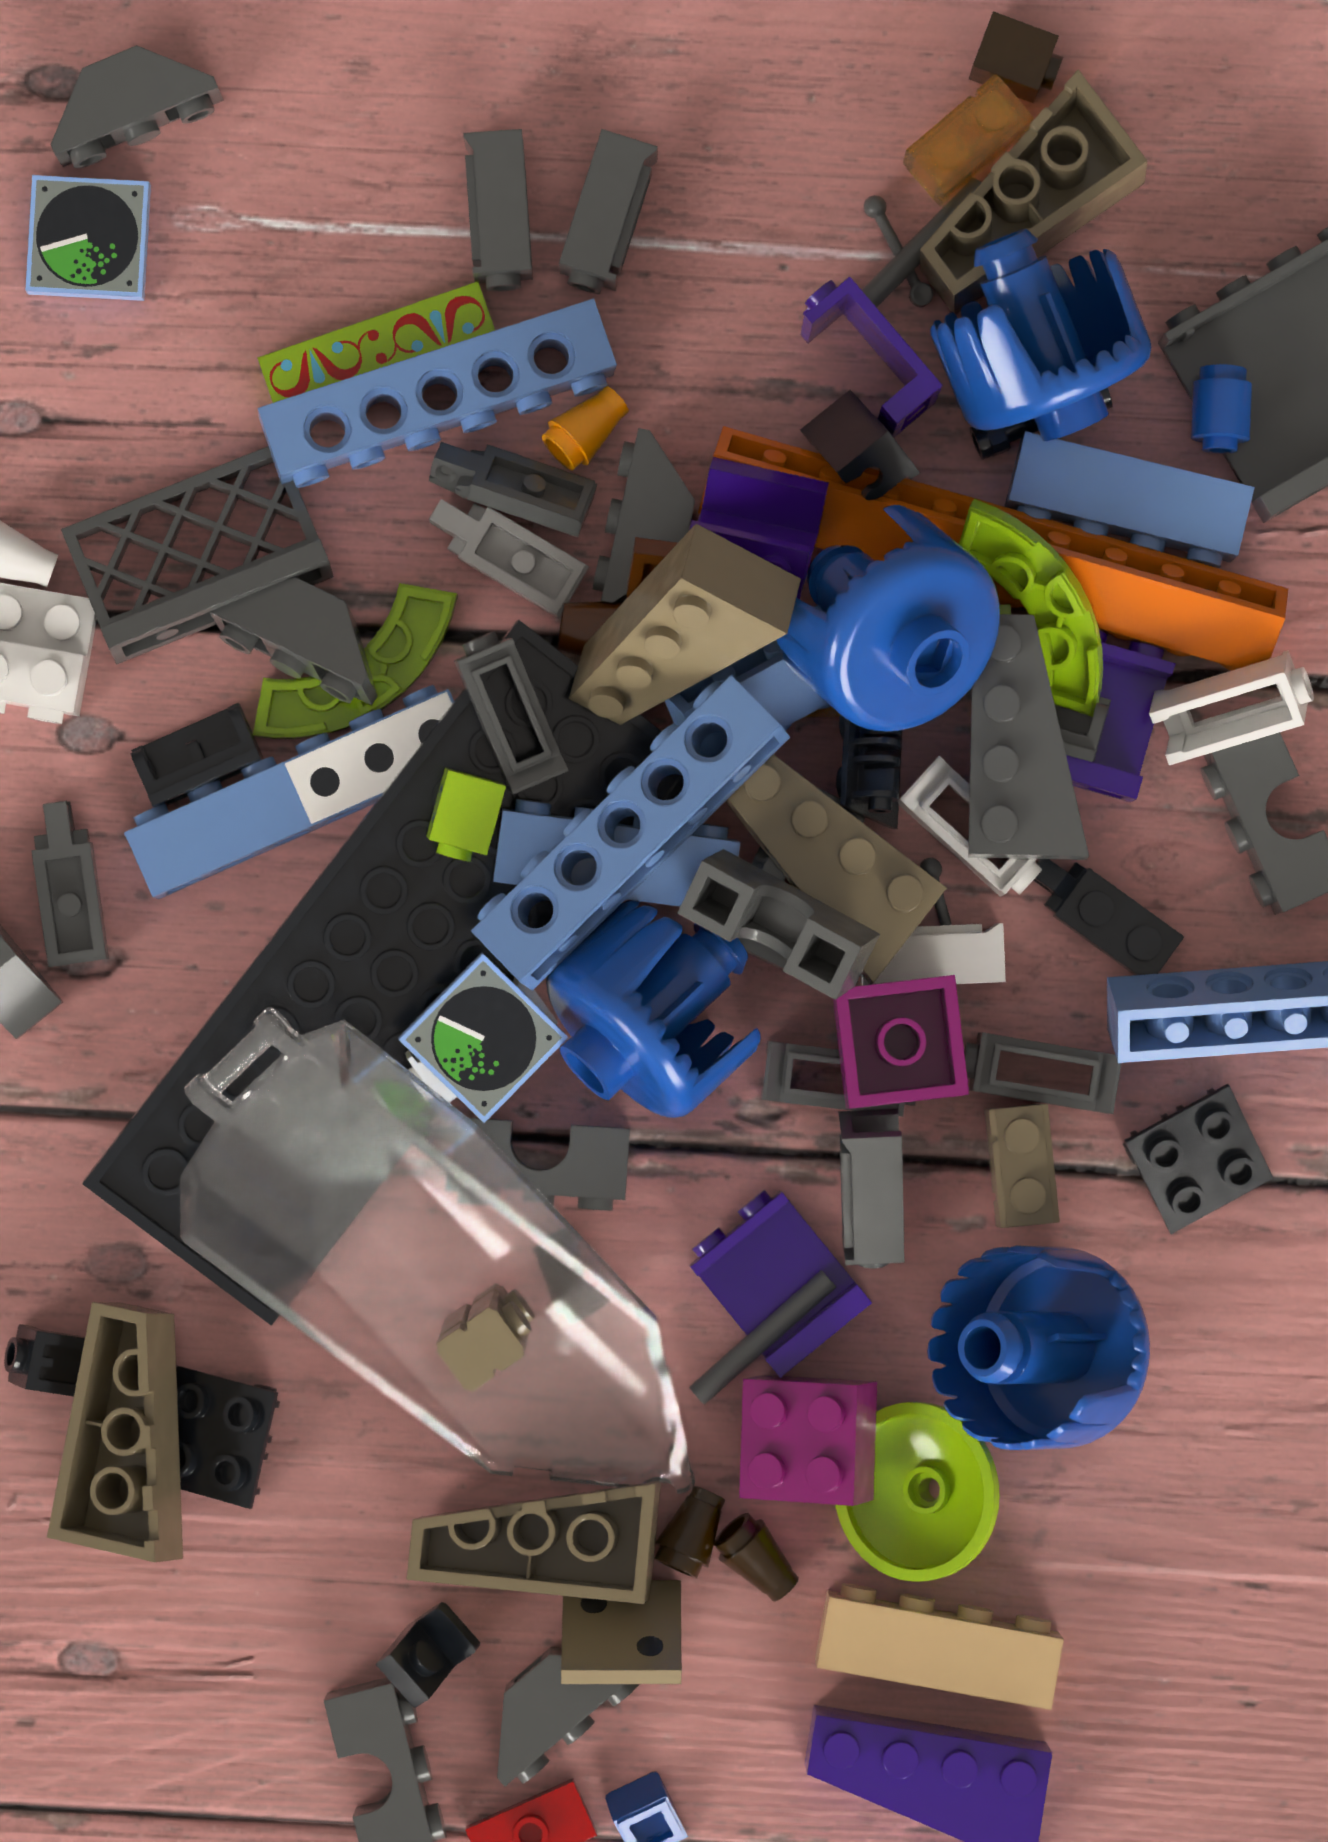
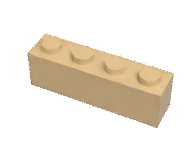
[815,1583,1064,1710]

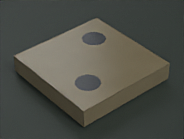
[561,1580,682,1684]

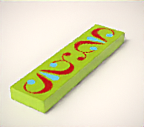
[257,281,495,403]

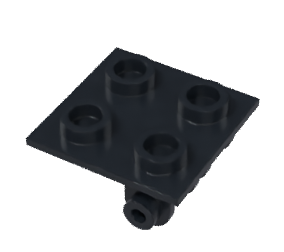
[836,715,903,829]
[1122,1084,1273,1234]
[176,1366,280,1509]

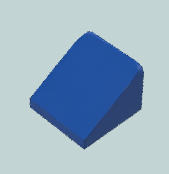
[605,1772,688,1842]

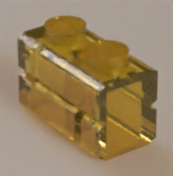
[903,74,1034,207]

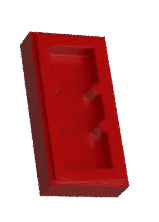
[465,1778,597,1842]

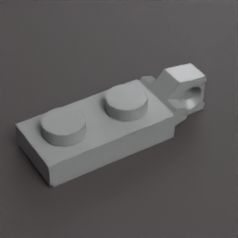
[429,499,589,618]

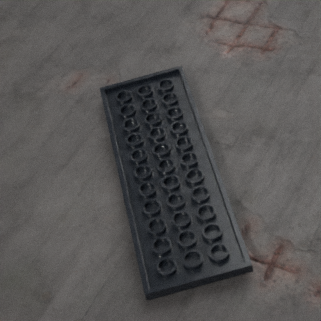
[82,619,684,1326]

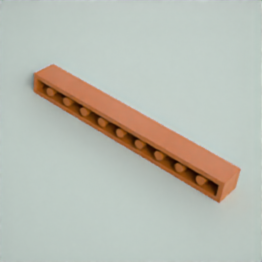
[698,426,1289,671]

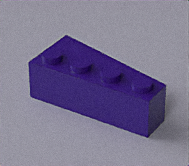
[805,1705,1052,1842]

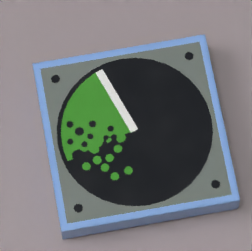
[25,175,151,301]
[398,952,569,1123]

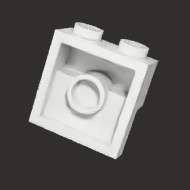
[0,583,97,724]

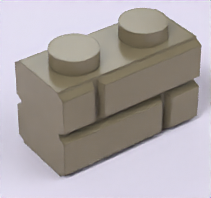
[984,1103,1060,1228]
[437,1283,535,1392]

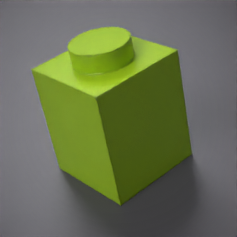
[426,767,506,862]

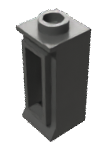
[463,129,533,291]
[559,129,658,294]
[454,631,569,794]
[964,1032,1122,1114]
[760,1041,916,1117]
[838,1109,905,1269]

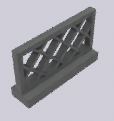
[61,446,334,664]

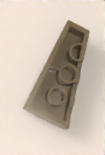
[920,69,1148,314]
[569,524,801,725]
[725,754,947,985]
[47,1302,183,1562]
[407,1481,661,1604]

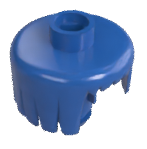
[930,228,1152,441]
[776,505,1000,732]
[546,900,761,1118]
[927,1245,1150,1450]

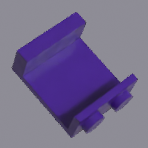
[800,277,943,438]
[689,457,829,599]
[1066,631,1176,803]
[690,1190,872,1378]

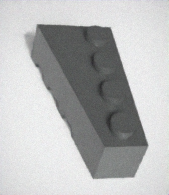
[968,614,1089,860]

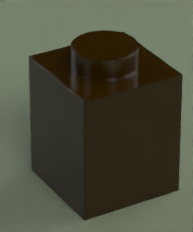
[969,11,1063,103]

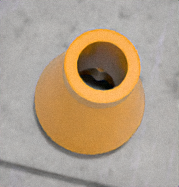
[542,386,629,471]

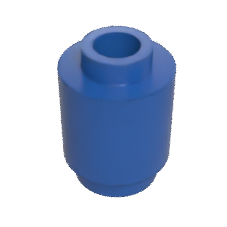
[1191,364,1252,454]

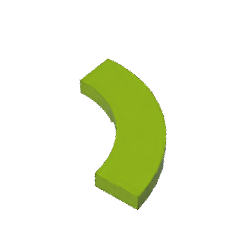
[959,499,1103,717]
[253,583,458,739]

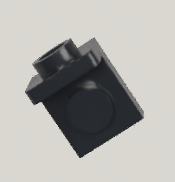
[4,1324,85,1397]
[376,1602,480,1708]

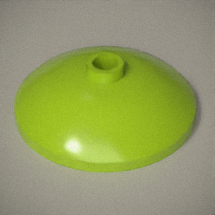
[836,1402,1000,1582]

